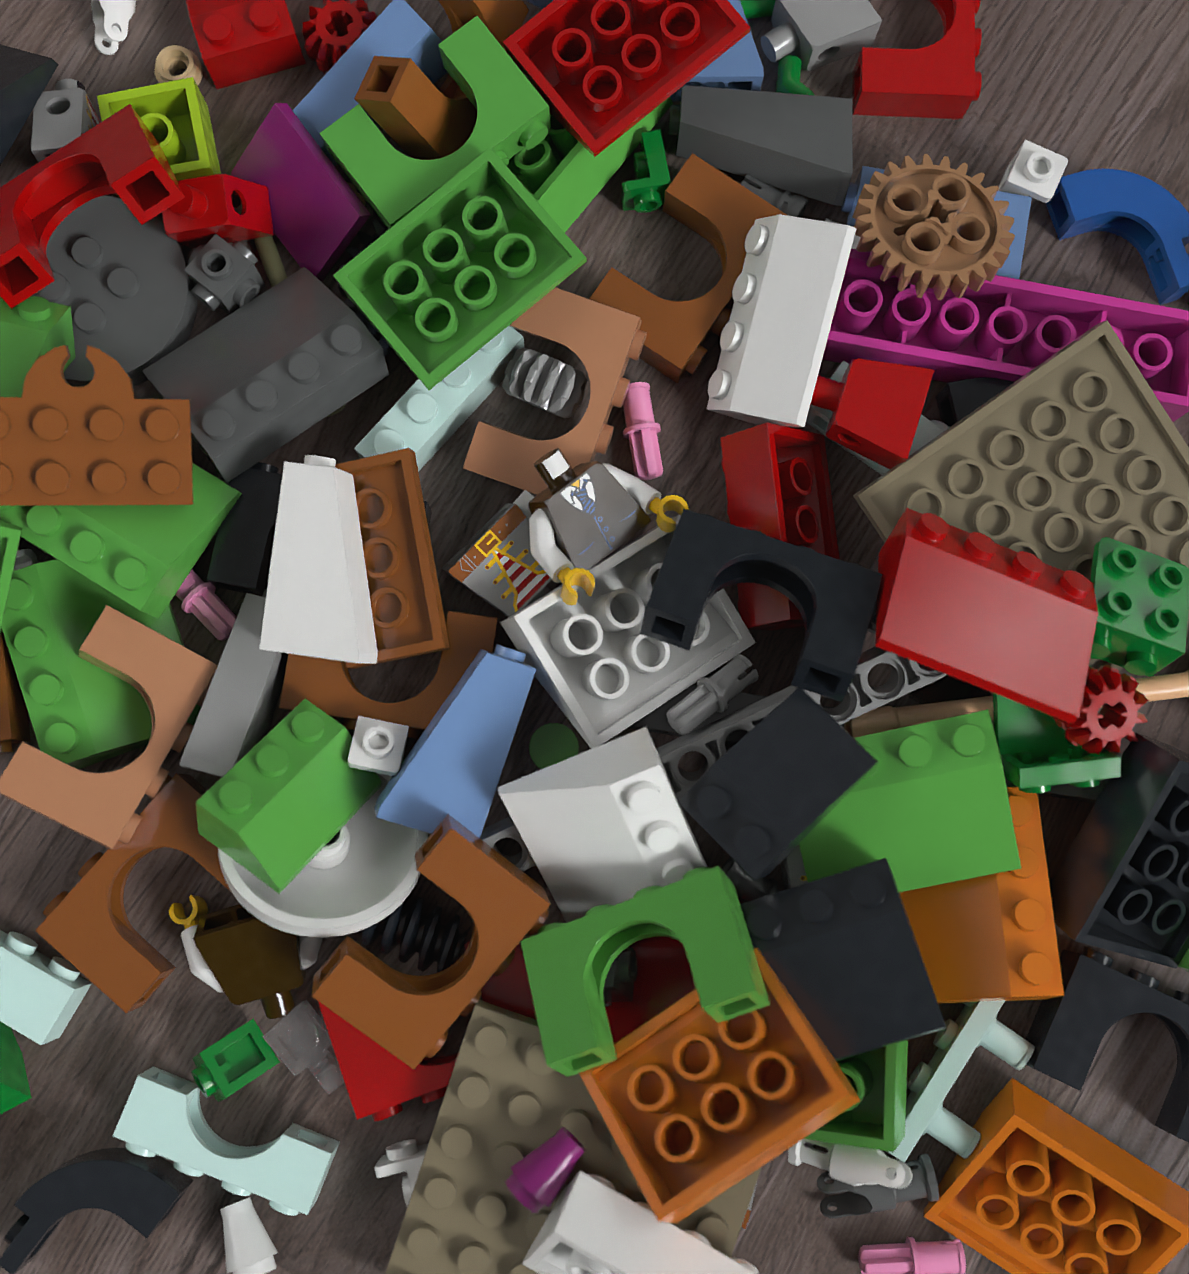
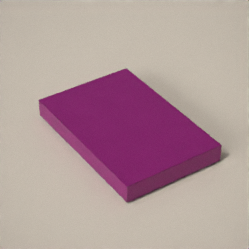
[231,103,371,281]

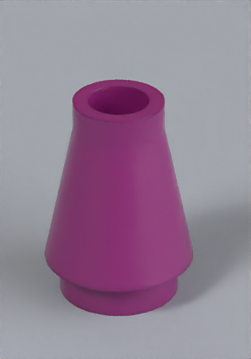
[505,1126,586,1214]

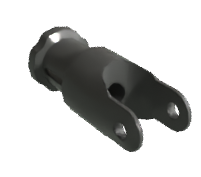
[817,1153,939,1219]

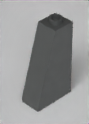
[668,85,853,206]

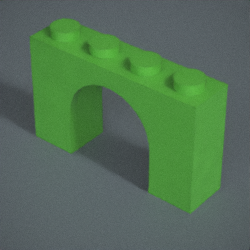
[319,16,552,230]
[521,866,771,1077]

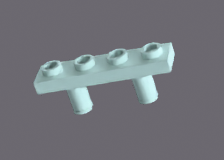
[887,1000,1035,1163]

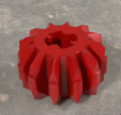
[302,0,378,74]
[1053,665,1149,754]

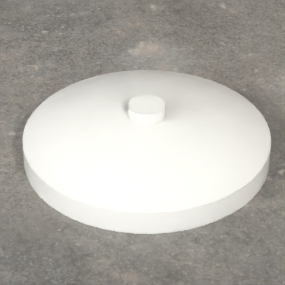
[218,773,428,937]

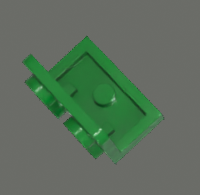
[1090,537,1189,677]
[993,666,1121,793]

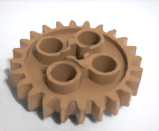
[852,154,1015,300]

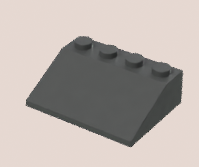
[142,267,389,483]

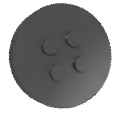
[32,196,198,387]

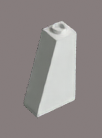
[259,455,378,664]

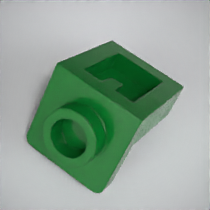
[621,129,671,213]
[191,1018,280,1102]

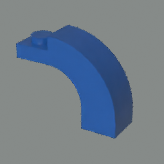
[1046,169,1189,305]

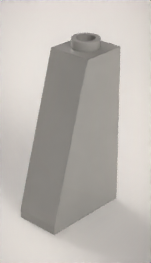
[180,589,289,777]

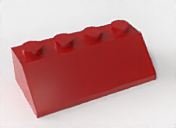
[720,422,840,630]

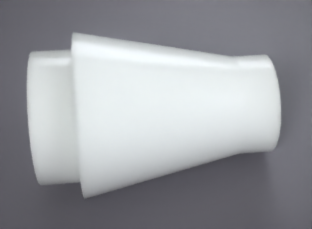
[220,1197,278,1274]

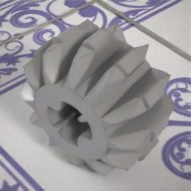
[502,348,588,418]

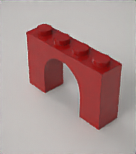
[852,0,982,119]
[0,104,185,309]
[318,939,537,1122]

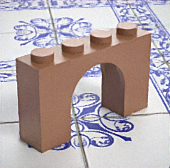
[463,287,647,495]
[0,605,218,850]

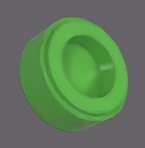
[529,723,579,770]

